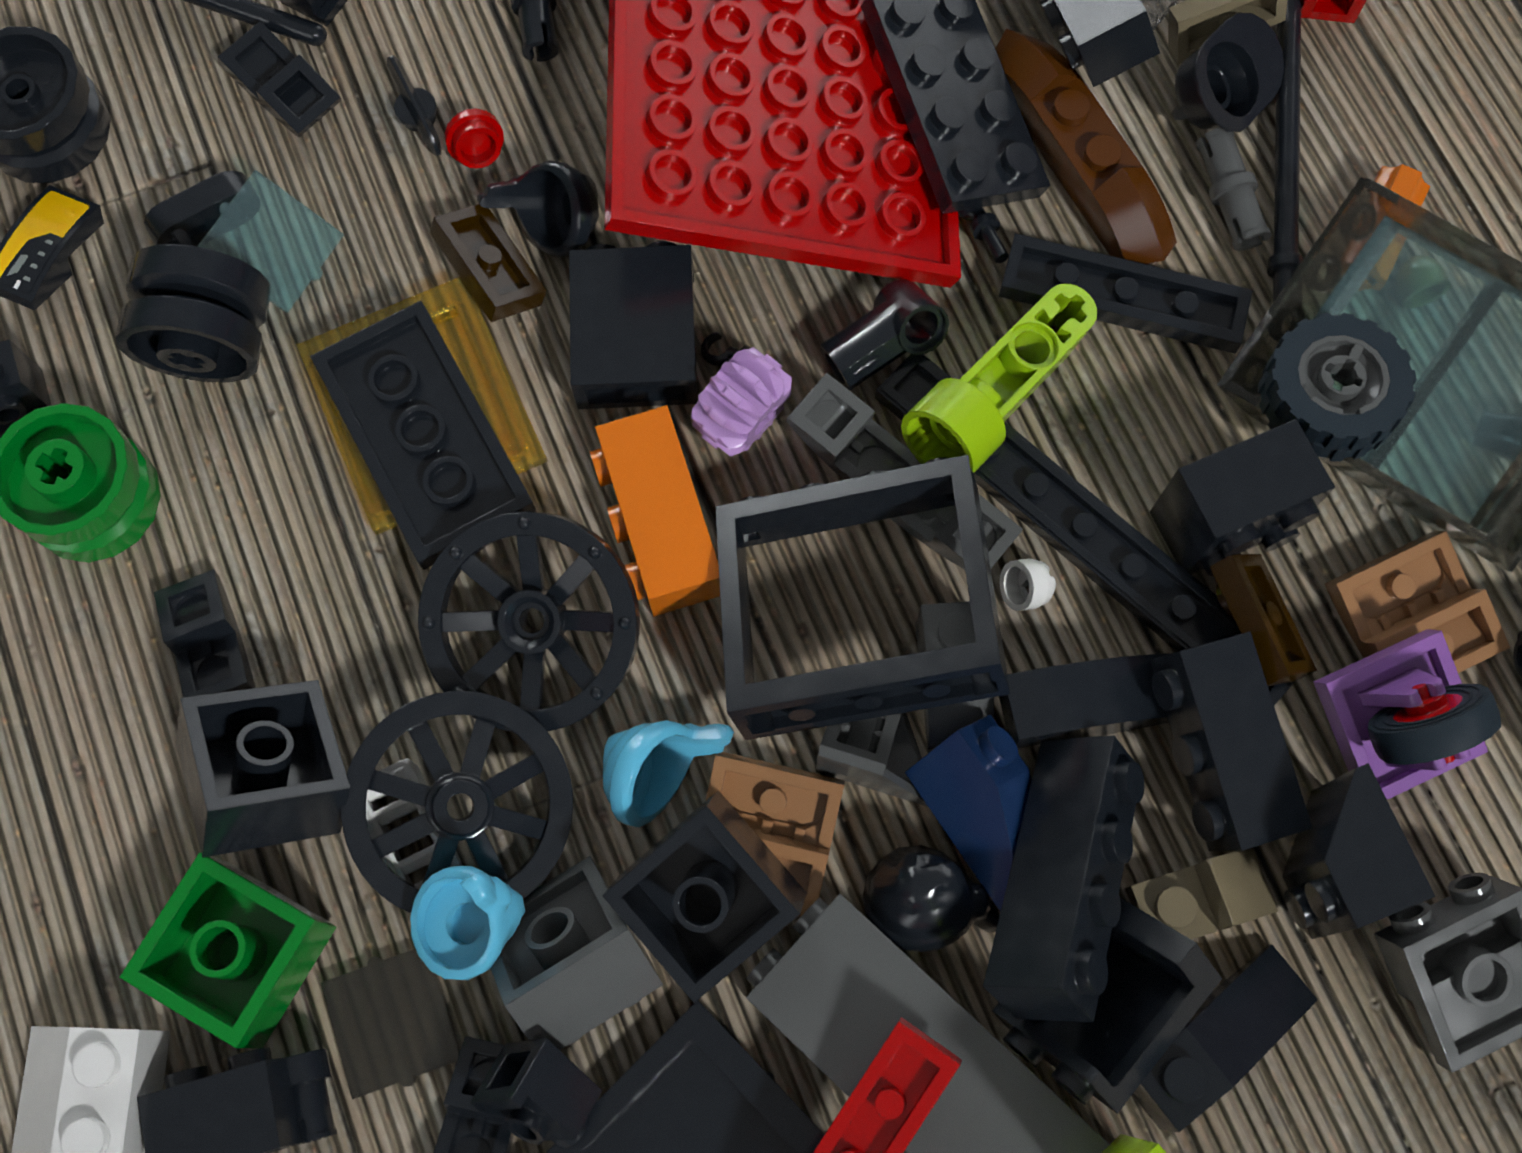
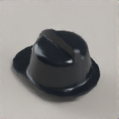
[1171,13,1284,132]

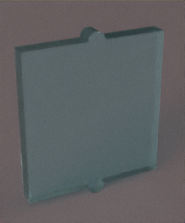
[198,170,344,314]

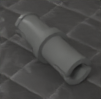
[1195,127,1272,251]

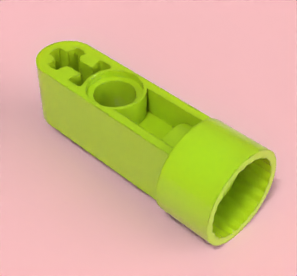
[901,284,1097,473]

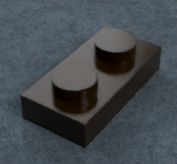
[430,204,547,322]
[1210,554,1317,686]

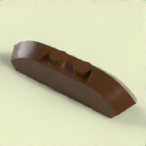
[995,28,1177,264]

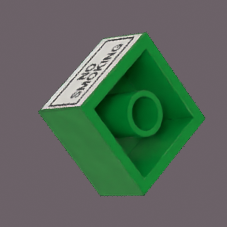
[119,853,337,1049]

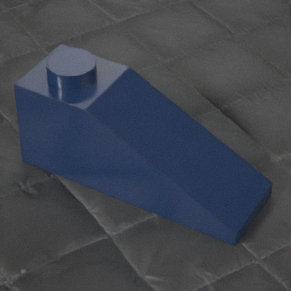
[905,715,1032,912]

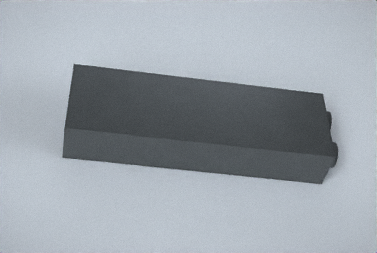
[746,894,1110,1153]

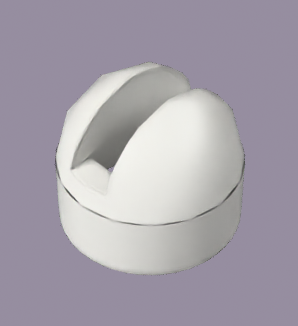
[999,559,1056,611]

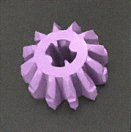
[691,347,792,456]

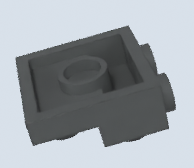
[1374,873,1522,1073]

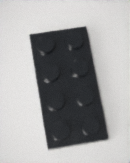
[861,0,1051,214]
[310,300,537,570]

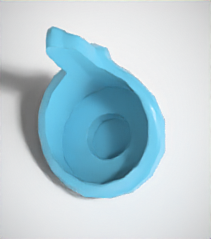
[603,720,734,827]
[410,865,525,980]

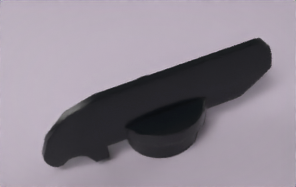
[387,55,442,156]

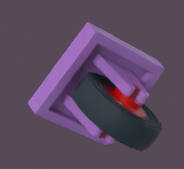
[1313,629,1501,800]

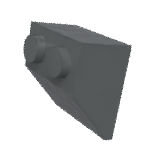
[491,856,663,1050]

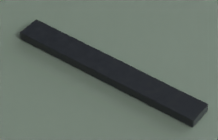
[875,354,1295,706]

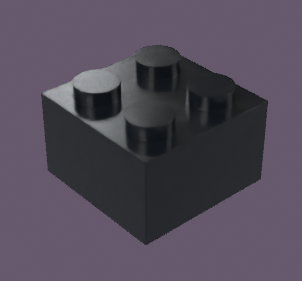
[1150,419,1335,576]
[176,680,350,858]
[602,790,807,1003]

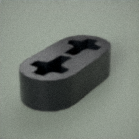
[144,170,261,247]

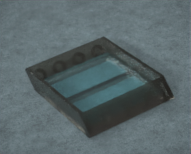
[1217,177,1522,573]

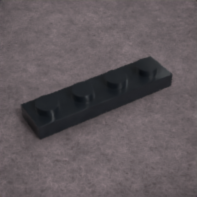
[998,233,1253,354]

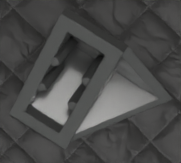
[816,712,928,807]

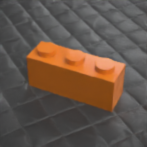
[589,405,720,617]

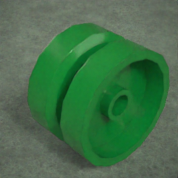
[0,403,161,563]

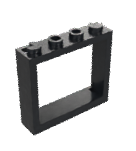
[715,455,1010,740]

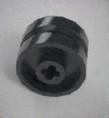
[0,26,111,183]
[115,244,271,383]

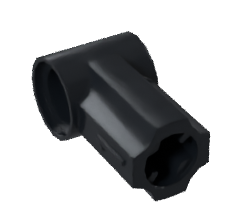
[820,279,949,391]

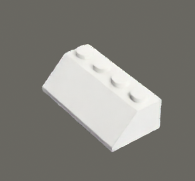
[11,1026,170,1153]

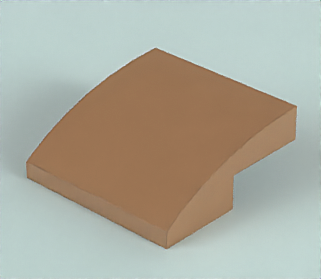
[1325,531,1510,673]
[705,752,845,916]

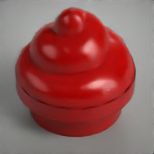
[444,108,504,168]

